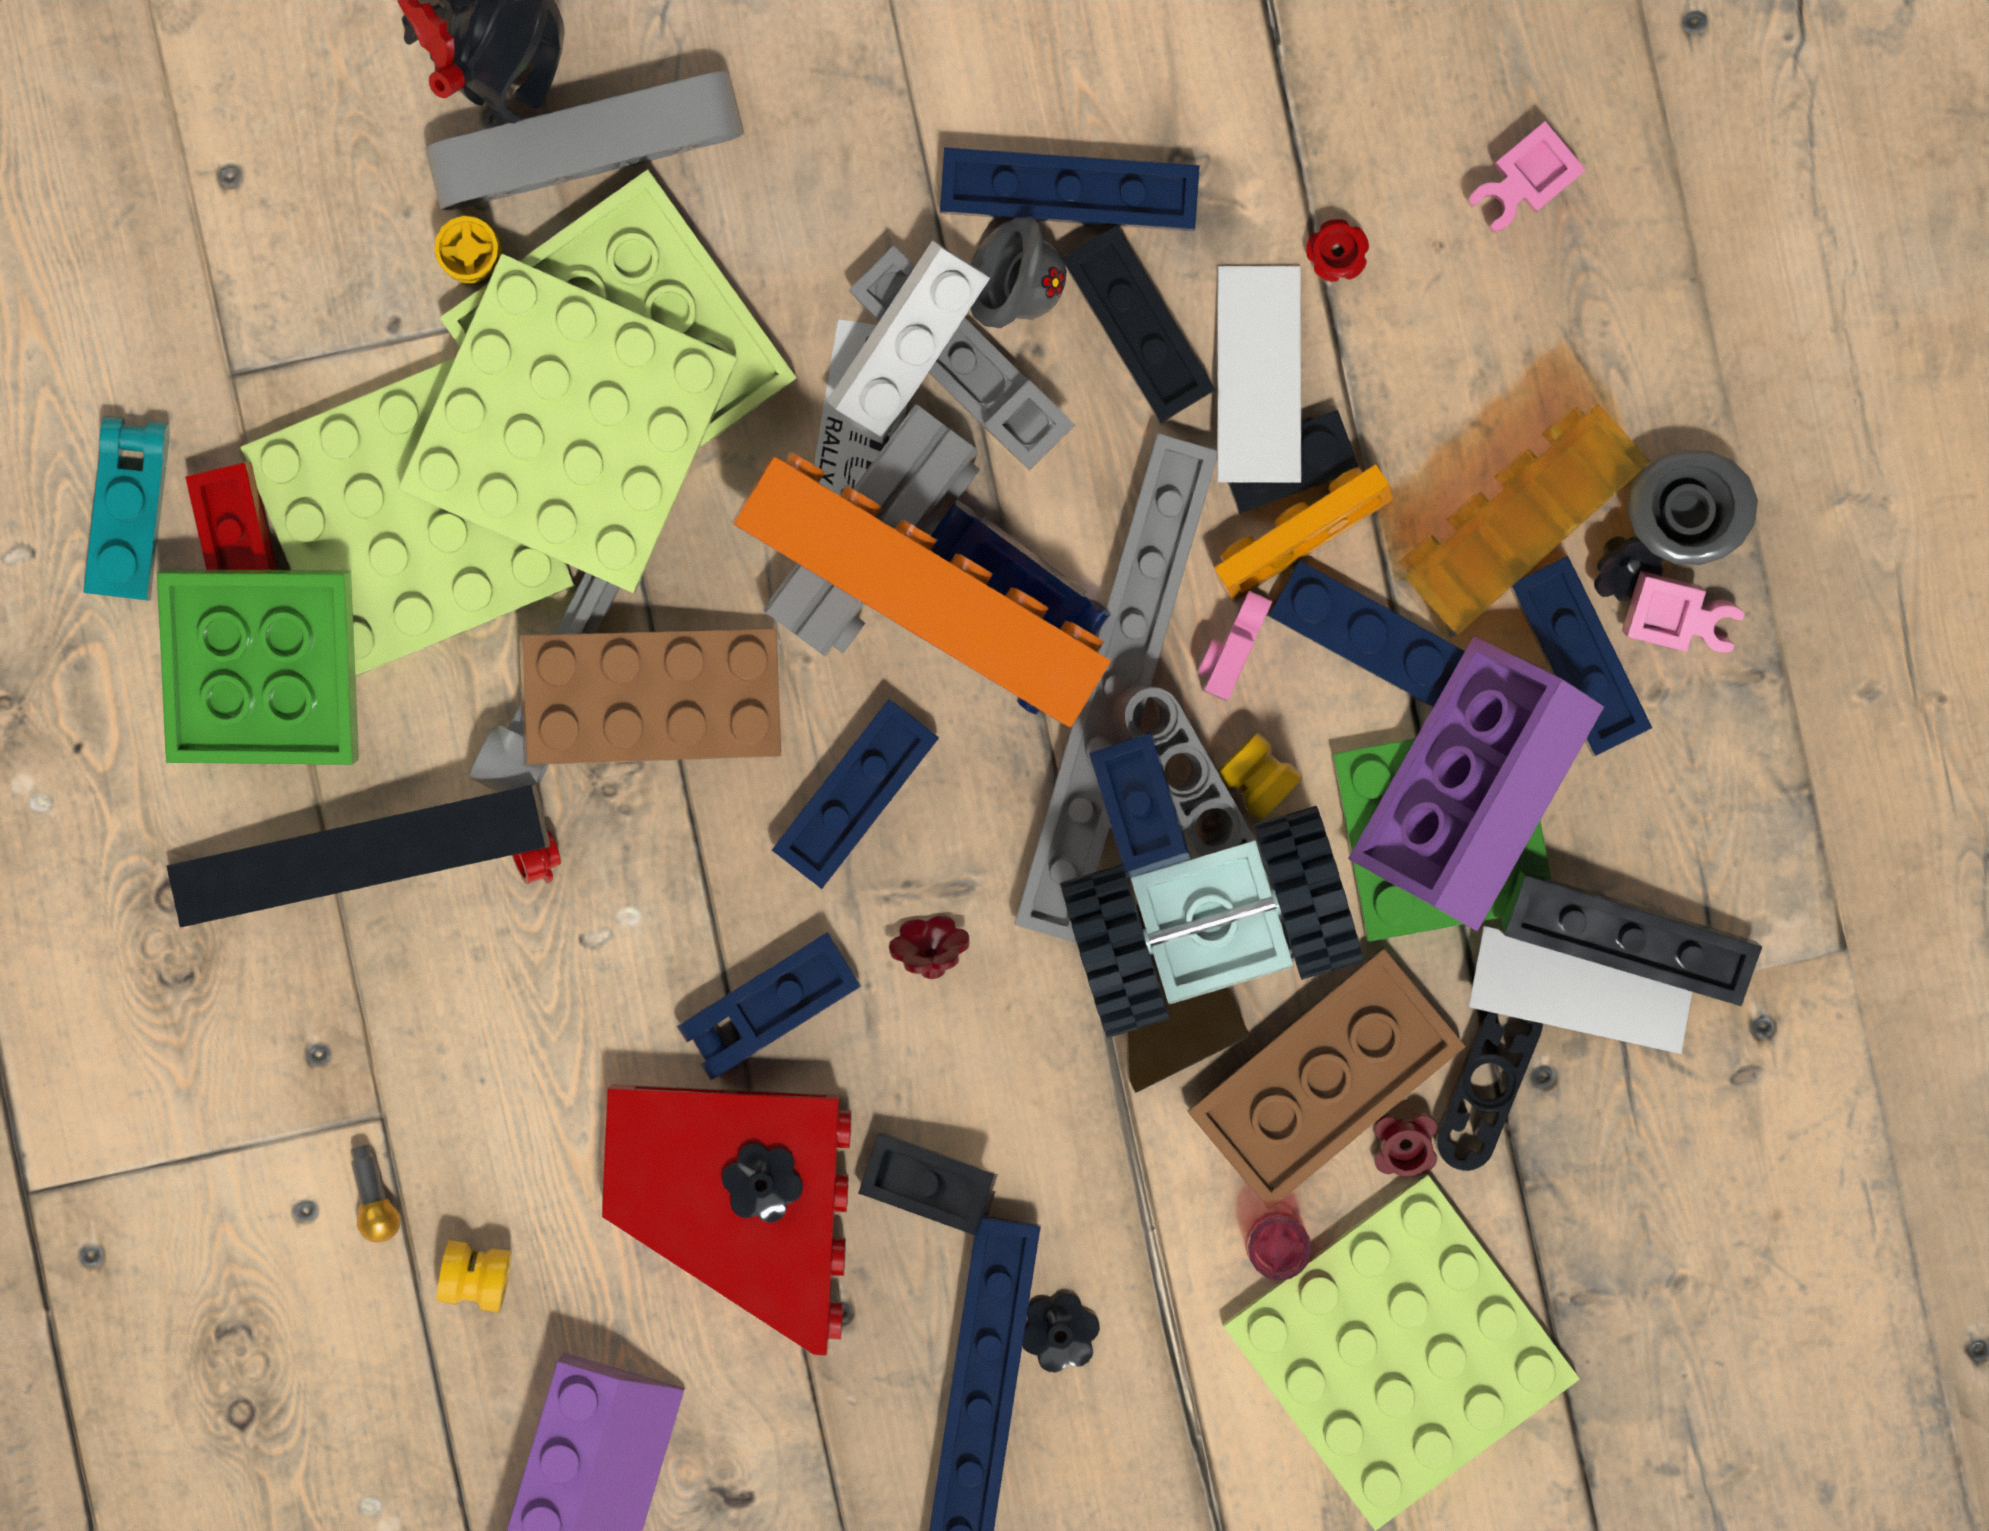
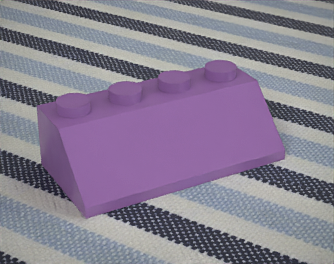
[1348,636,1604,931]
[507,1352,685,1531]

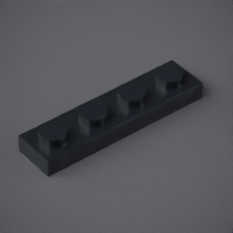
[1499,870,1762,1006]

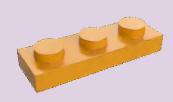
[1214,464,1393,603]

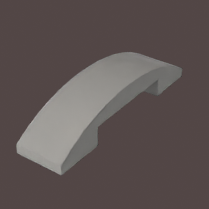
[849,245,1075,471]

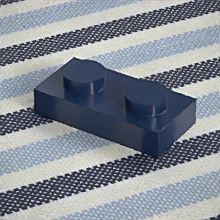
[1089,733,1191,879]

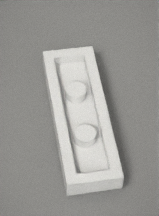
[827,240,990,439]

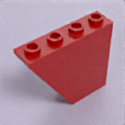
[602,1084,852,1356]

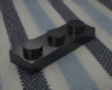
[1063,226,1216,424]

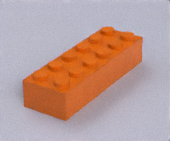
[731,452,1111,728]

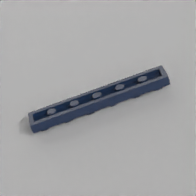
[929,1216,1041,1531]

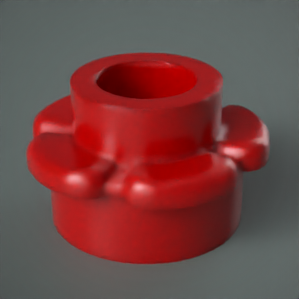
[1306,219,1369,282]
[512,829,561,884]

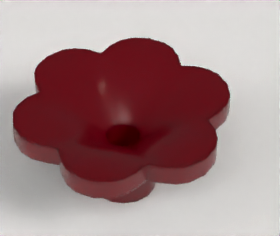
[889,916,970,979]

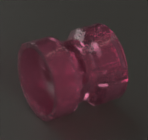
[1245,1211,1312,1281]

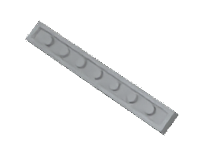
[1014,433,1218,942]

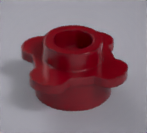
[1374,1113,1437,1176]

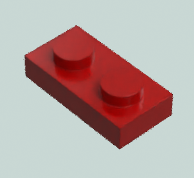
[185,462,277,570]

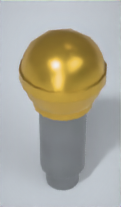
[351,1145,401,1243]

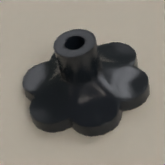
[1594,536,1664,601]
[722,1143,803,1223]
[1022,1293,1100,1373]

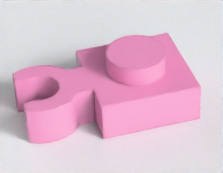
[1467,121,1586,233]
[1622,571,1745,653]
[1197,591,1272,701]

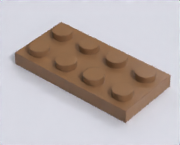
[519,629,781,765]
[1187,948,1466,1210]

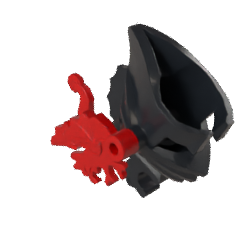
[397,0,565,124]

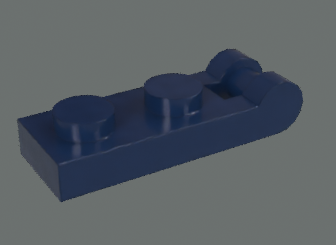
[676,932,862,1080]

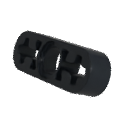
[1435,1011,1543,1171]

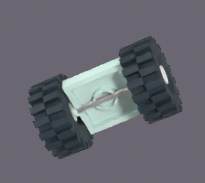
[1060,805,1364,1038]

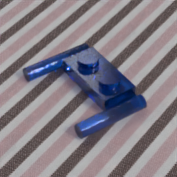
[931,501,1111,715]

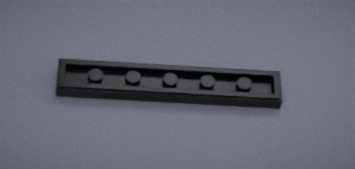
[166,784,550,928]

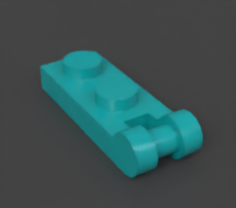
[83,416,170,601]

